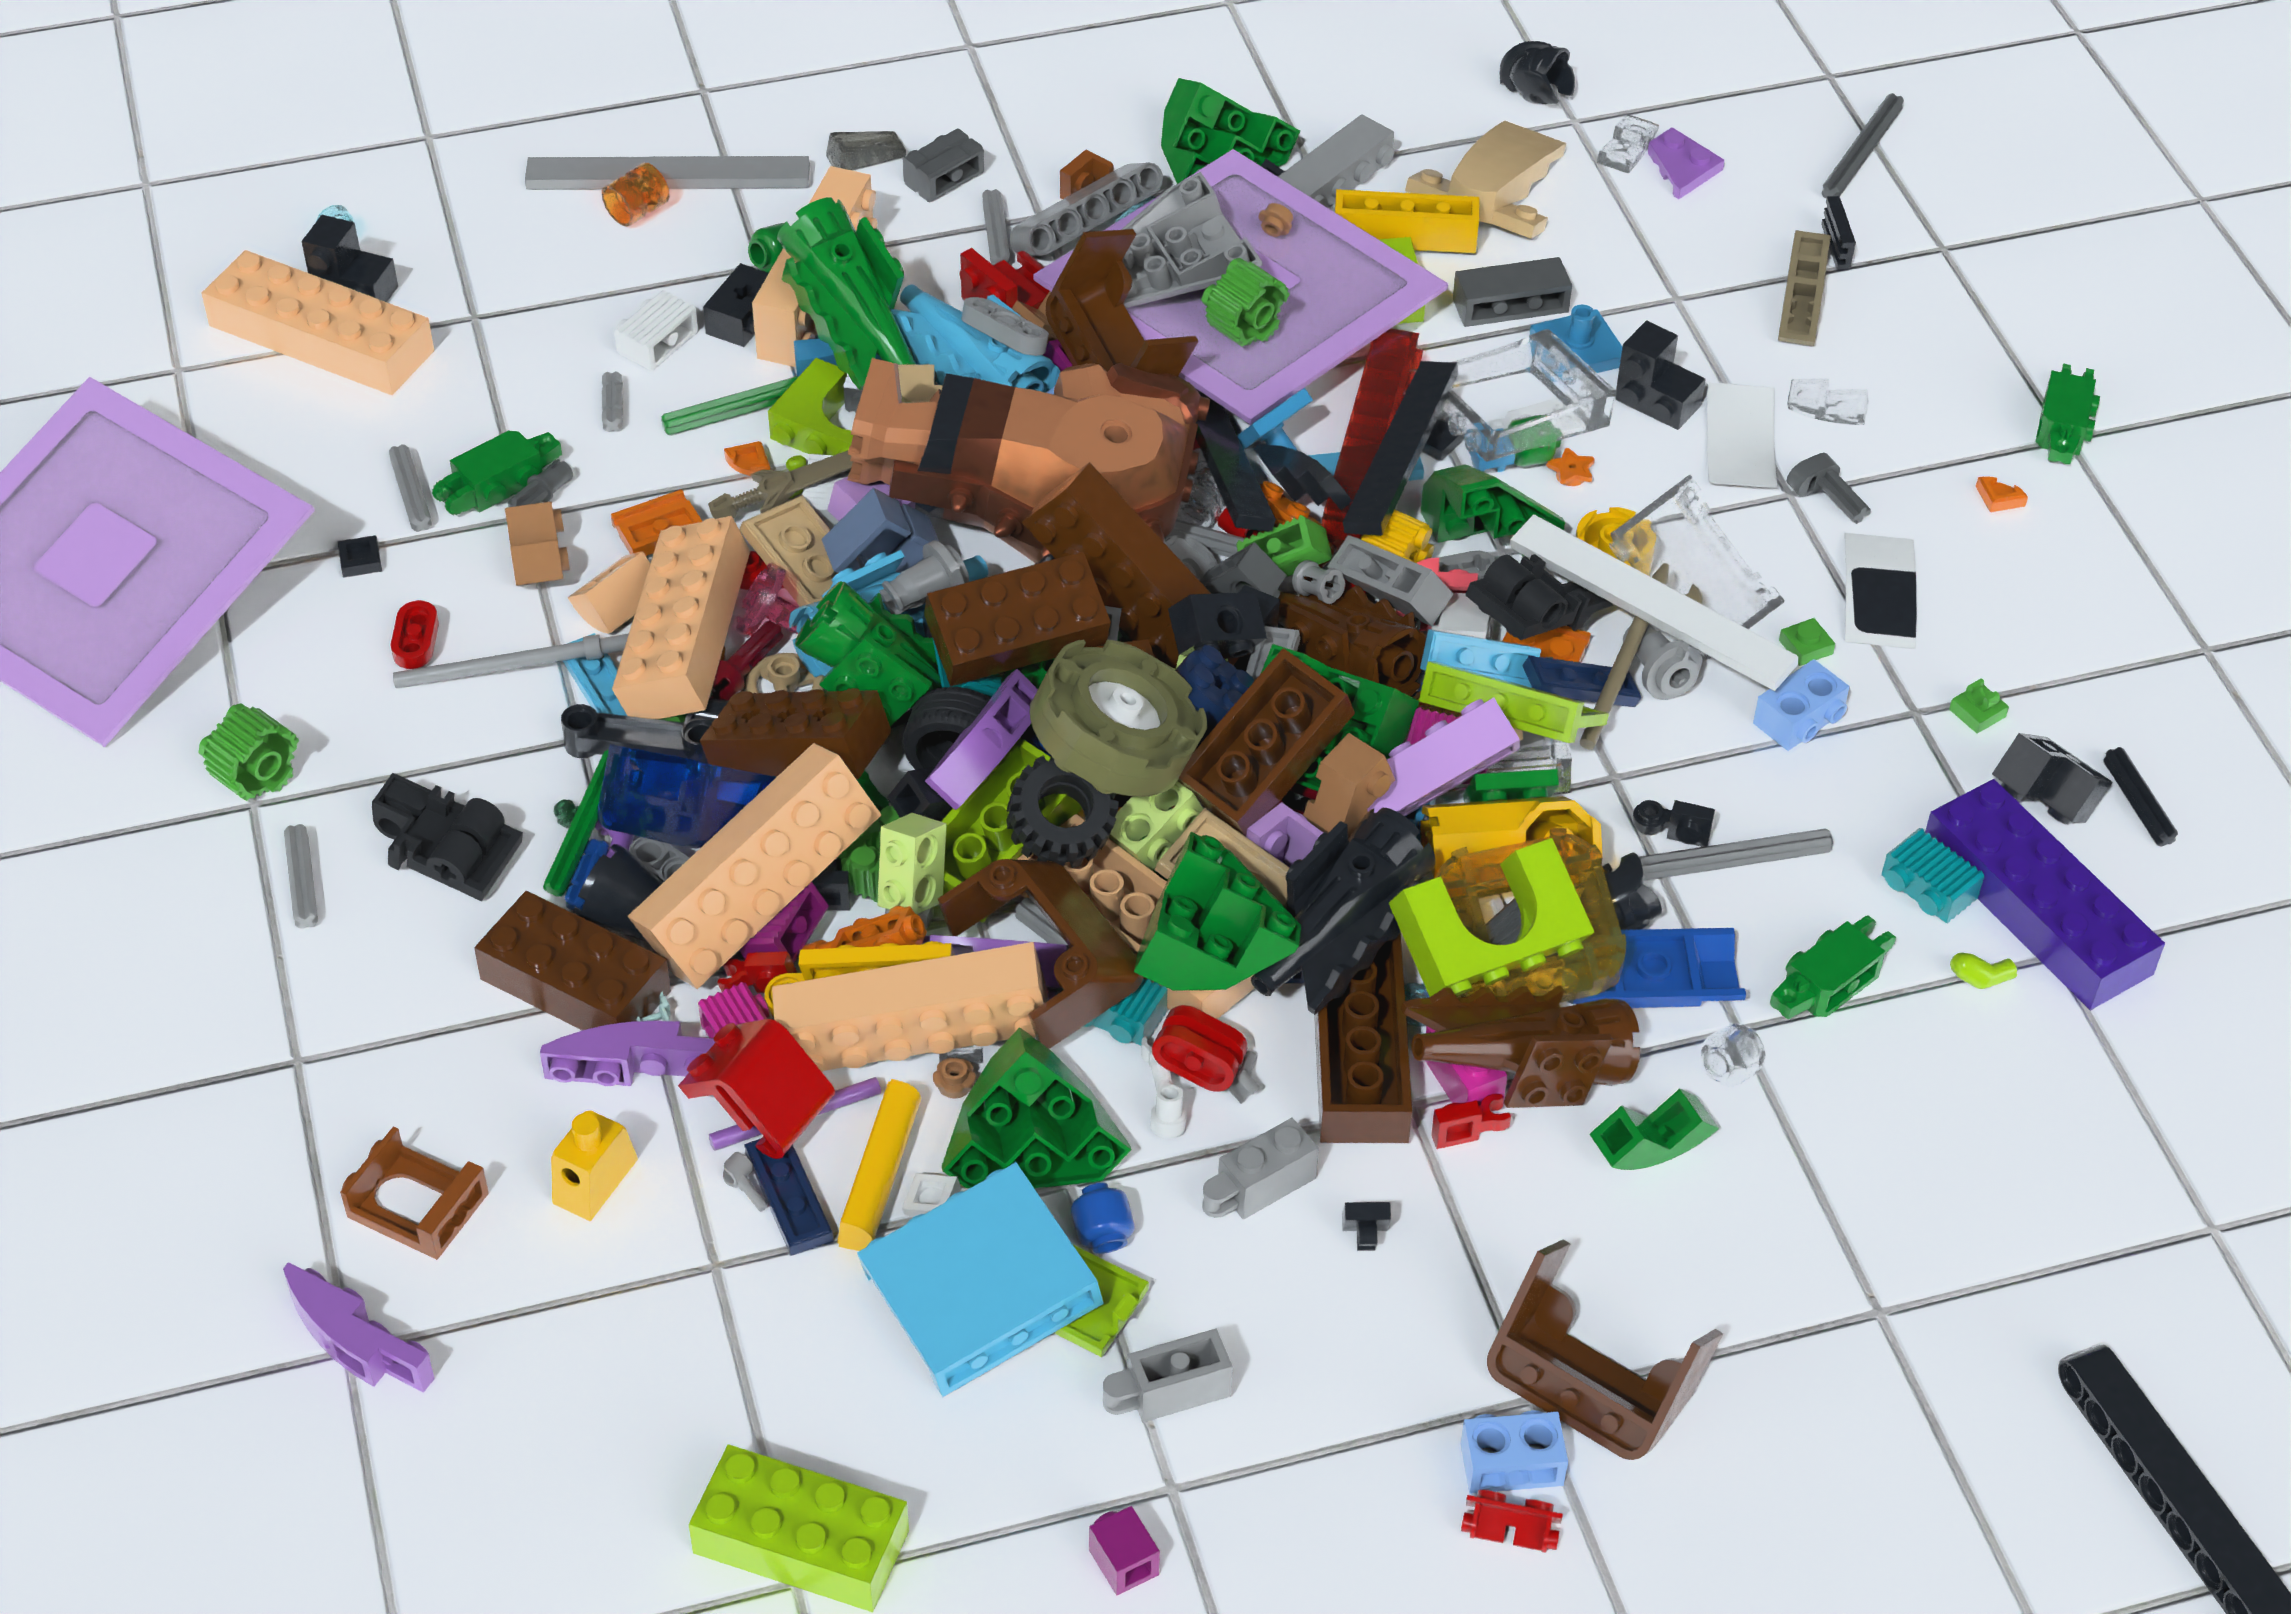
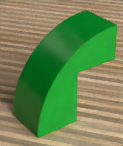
[1590,1088,1719,1170]

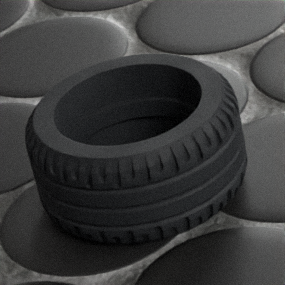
[902,687,991,770]

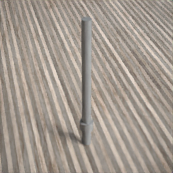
[393,633,629,688]

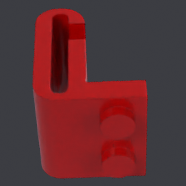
[959,248,1049,309]
[678,1019,835,1159]

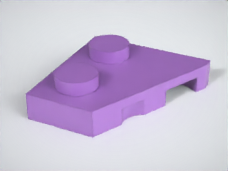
[1648,127,1725,200]

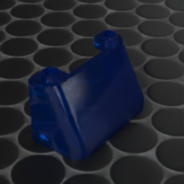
[598,744,776,849]

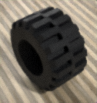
[1006,755,1118,868]

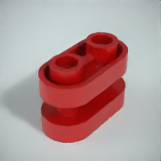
[1152,1005,1248,1092]

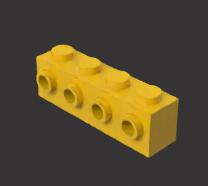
[1335,189,1479,253]

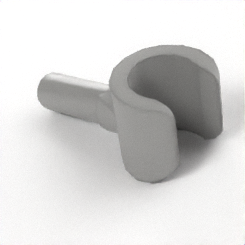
[1228,1051,1260,1104]
[723,1152,768,1212]

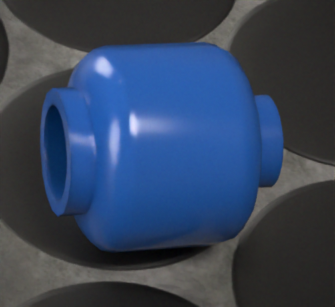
[1071,1182,1135,1254]

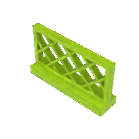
[1419,661,1609,743]

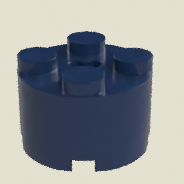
[1175,645,1255,744]

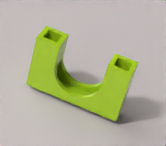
[768,358,853,456]
[1389,838,1595,997]

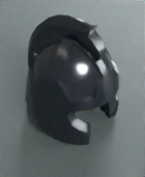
[1499,41,1575,104]
[1577,852,1662,930]

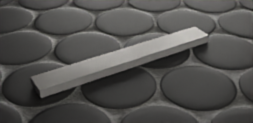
[525,156,810,190]

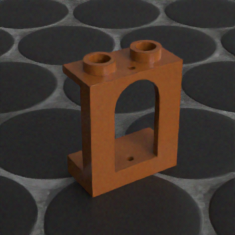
[340,1126,489,1260]

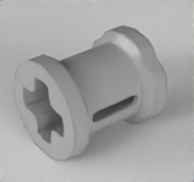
[1292,560,1345,604]

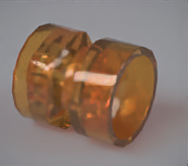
[601,162,670,227]

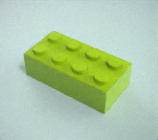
[941,737,1082,923]
[688,1444,909,1612]

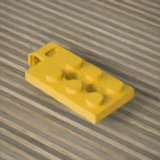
[764,941,955,1019]

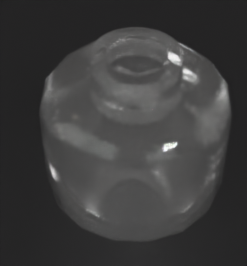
[1700,1023,1766,1087]

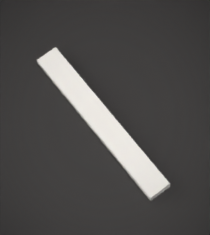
[1510,514,1798,691]

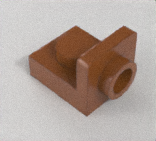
[1060,149,1114,199]

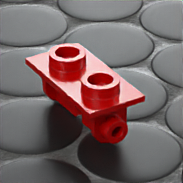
[1461,1490,1563,1553]

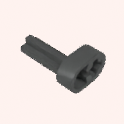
[1786,452,1871,524]

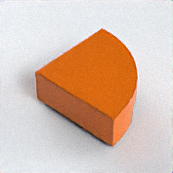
[724,441,770,476]
[1975,476,2028,512]

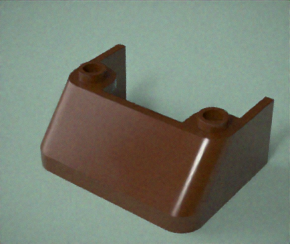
[1046,229,1199,377]
[938,859,1143,1049]
[1487,1239,1724,1460]

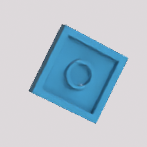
[1529,304,1623,383]
[1237,388,1313,450]

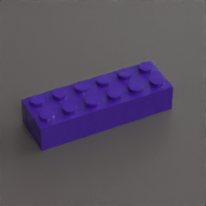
[1925,779,2165,1011]

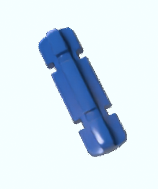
[564,839,609,911]

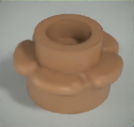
[1258,203,1293,237]
[933,1058,976,1099]

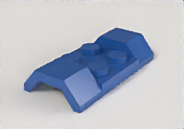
[1563,928,1746,1008]

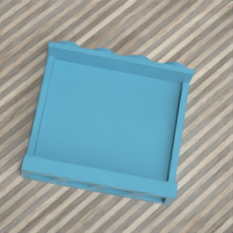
[857,1162,1104,1397]

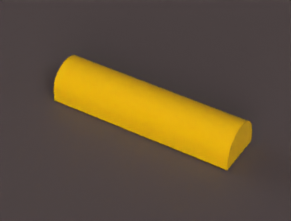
[837,1079,921,1251]

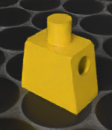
[551,1110,638,1222]

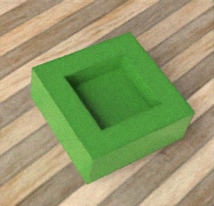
[1779,618,1836,666]

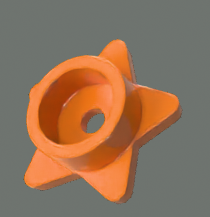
[1546,448,1595,486]

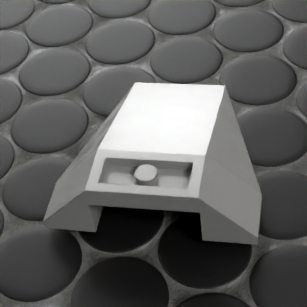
[1121,172,1263,308]

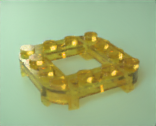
[1434,828,1626,1003]

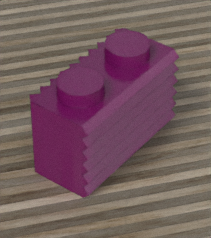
[739,882,829,964]

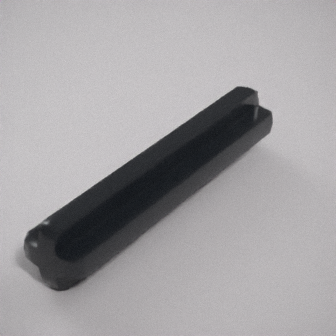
[2103,747,2178,847]

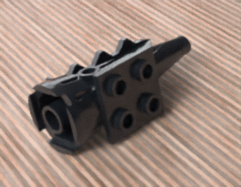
[1251,807,1435,1015]

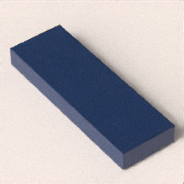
[1522,656,1642,707]
[744,1139,833,1256]

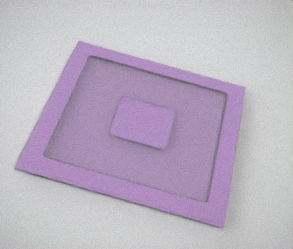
[1033,149,1448,425]
[0,376,315,747]

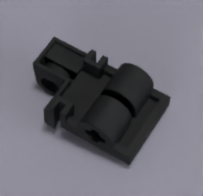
[1465,554,1613,640]
[372,773,523,902]

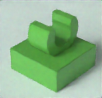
[1949,678,2009,734]

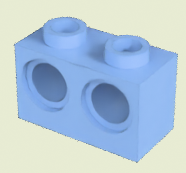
[1753,659,1850,751]
[1460,1410,1568,1494]

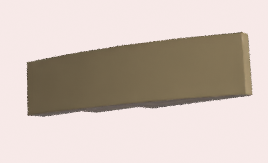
[1778,230,1831,346]

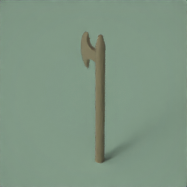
[1579,563,1703,750]

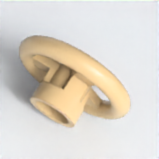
[745,653,824,693]

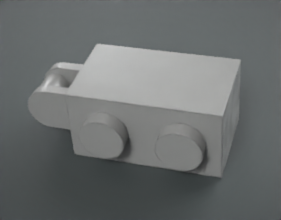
[1202,1117,1319,1220]
[1103,1328,1233,1423]

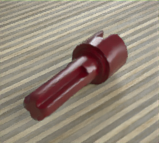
[710,620,783,700]

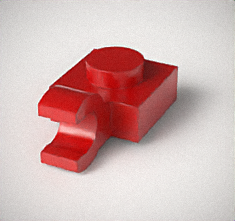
[717,951,798,993]
[1431,1094,1511,1149]

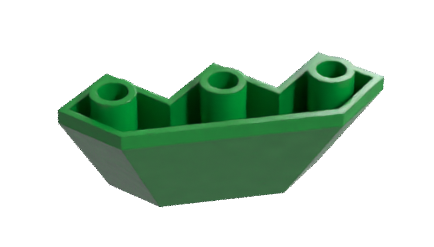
[1161,78,1300,184]
[1420,464,1565,558]
[1261,644,1420,791]
[1134,832,1302,991]
[941,1027,1132,1189]

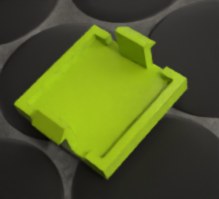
[1054,1245,1149,1357]

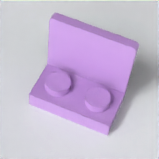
[1246,802,1323,868]

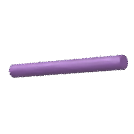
[708,1077,881,1151]

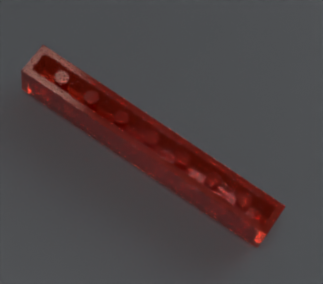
[1321,328,1424,548]

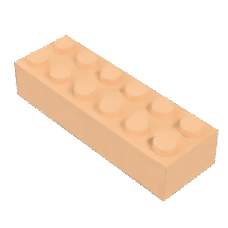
[752,166,877,367]
[201,250,434,395]
[612,516,750,719]
[628,743,881,989]
[1016,814,1255,1019]
[772,942,1048,1072]

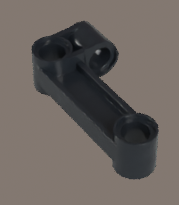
[561,698,729,772]

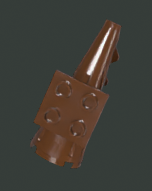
[1278,576,1427,697]
[1400,985,1640,1108]

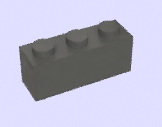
[1452,257,1572,327]

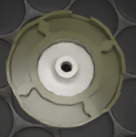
[1030,639,1207,797]

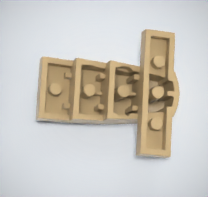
[1405,120,1567,239]

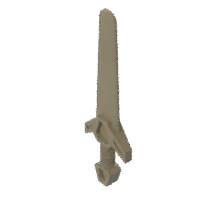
[708,450,853,519]

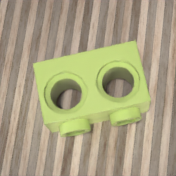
[1108,781,1203,871]
[877,813,946,915]

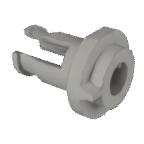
[879,540,969,614]
[1623,623,1703,700]

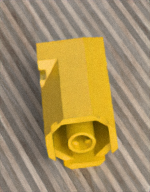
[1420,796,1603,891]

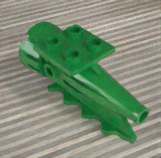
[777,197,916,390]
[795,581,960,734]

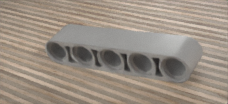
[1009,162,1163,256]

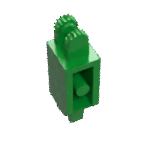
[2035,363,2100,464]
[431,430,562,516]
[1770,915,1896,1020]

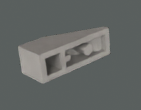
[1327,535,1454,626]

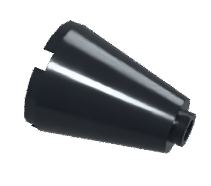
[573,844,663,941]

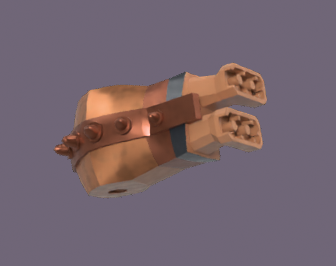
[847,358,1210,563]

